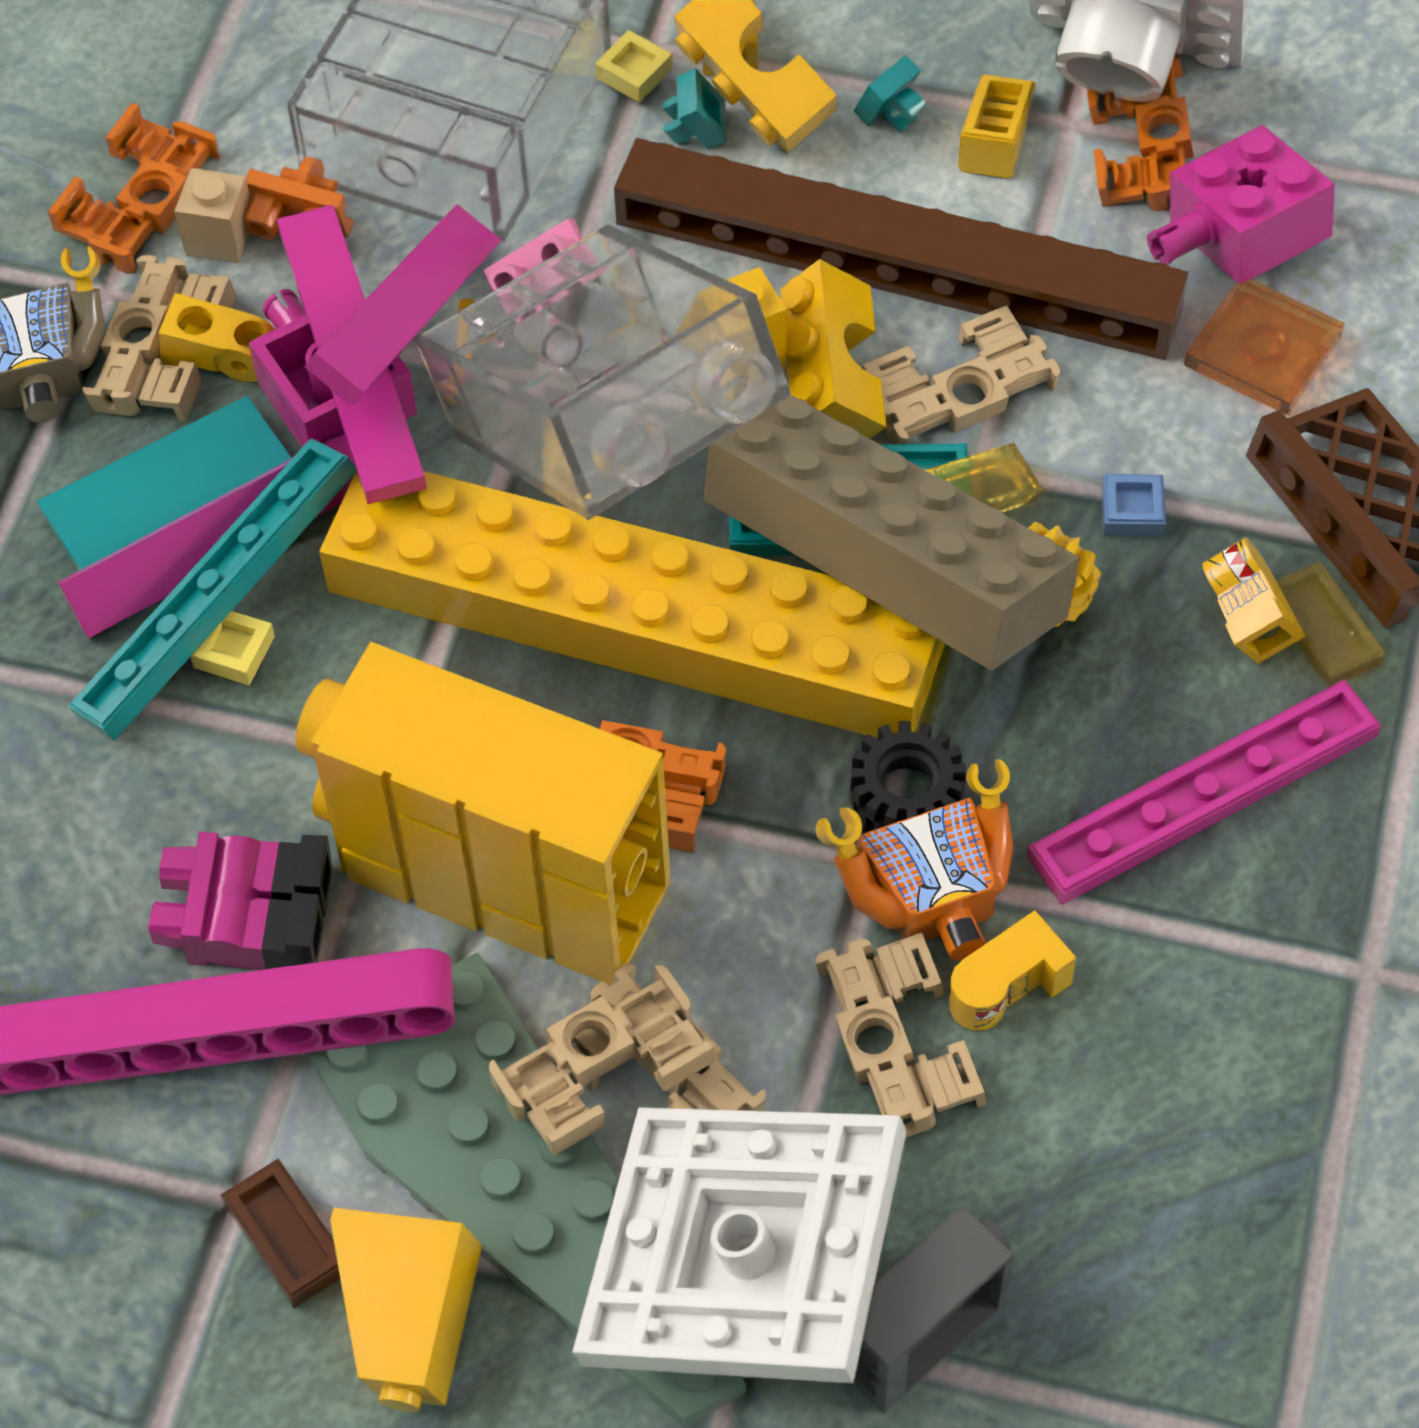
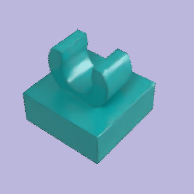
[853,55,926,133]
[663,68,727,150]

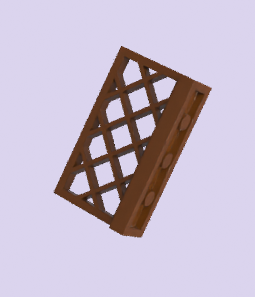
[1245,388,1419,629]

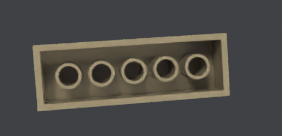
[703,394,1080,671]

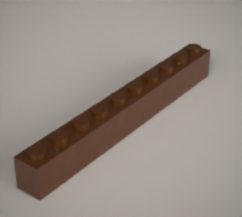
[614,138,1189,361]

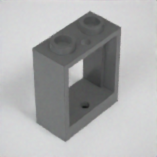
[854,1205,1013,1414]

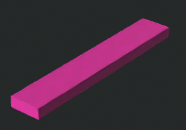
[305,204,501,406]
[276,205,427,504]
[57,431,355,638]
[1027,679,1381,905]

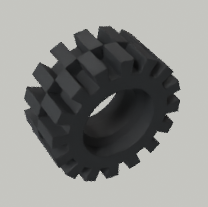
[850,721,966,830]

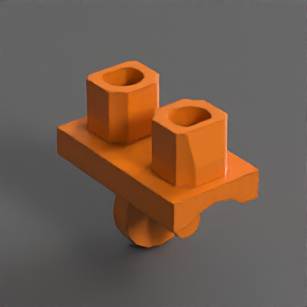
[244,156,354,240]

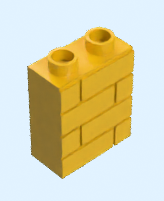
[295,641,671,985]

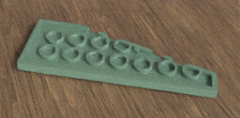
[306,952,746,1428]

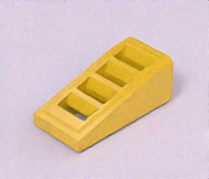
[958,74,1036,178]

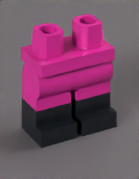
[149,831,333,970]

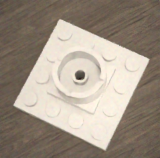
[1029,0,1249,102]
[572,1107,907,1383]

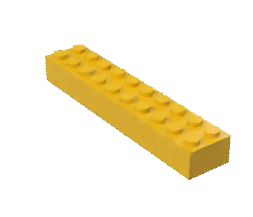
[319,471,944,738]

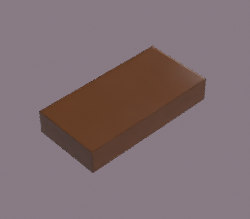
[220,1158,340,1309]

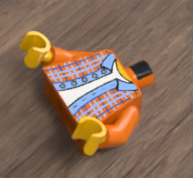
[815,759,1014,961]

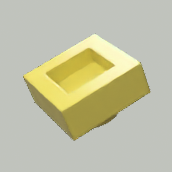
[595,30,673,103]
[190,611,275,686]

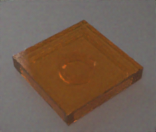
[1184,279,1345,415]

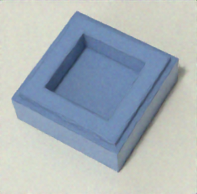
[1101,474,1166,536]

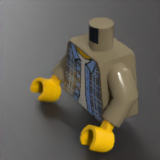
[0,245,106,423]

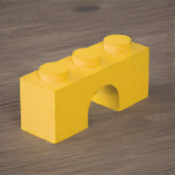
[674,0,837,154]
[780,259,886,439]

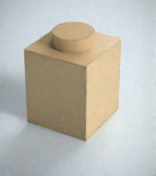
[174,168,251,264]

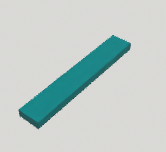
[68,438,357,741]

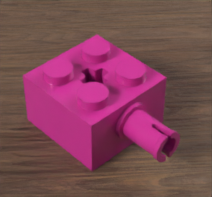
[1147,125,1335,285]
[249,289,417,448]

